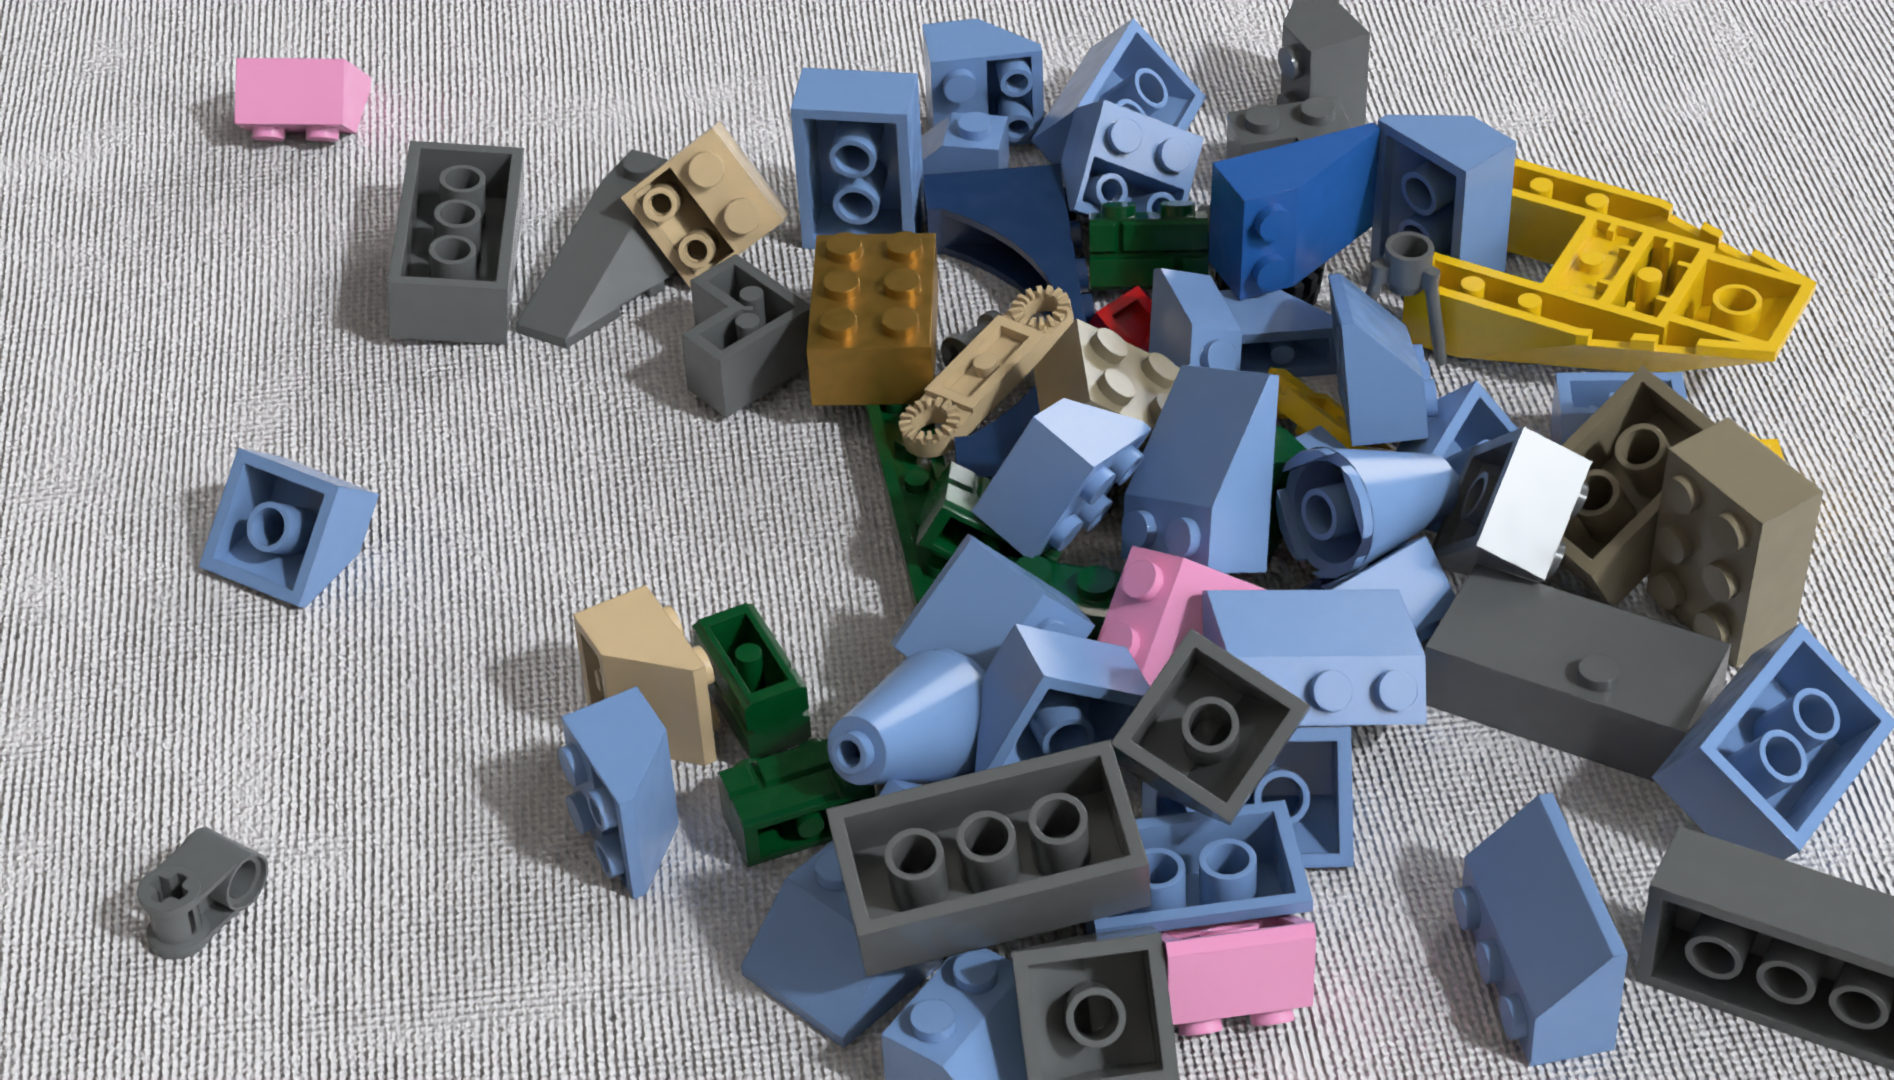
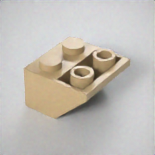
[621,121,789,288]
[573,585,720,766]

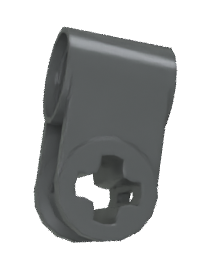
[137,827,268,959]

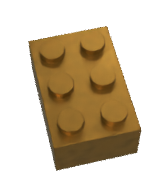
[807,231,939,406]

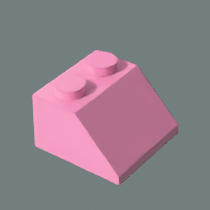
[234,58,371,142]
[1097,545,1267,686]
[1159,914,1316,1036]

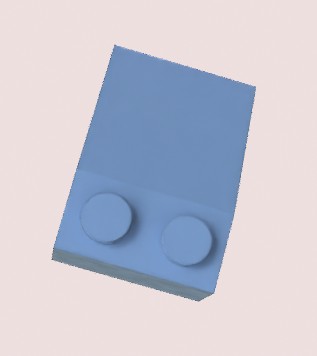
[1121,365,1279,574]

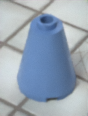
[1275,447,1459,578]
[827,648,985,785]

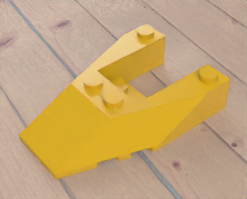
[1402,158,1817,372]

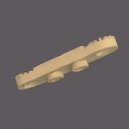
[899,285,1074,458]

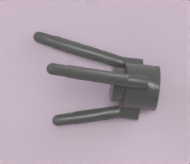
[1366,231,1447,366]

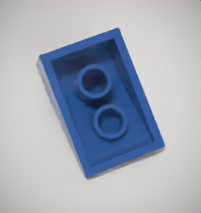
[1208,122,1380,300]

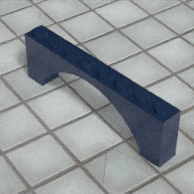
[923,164,1121,513]

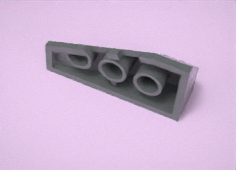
[516,149,678,349]

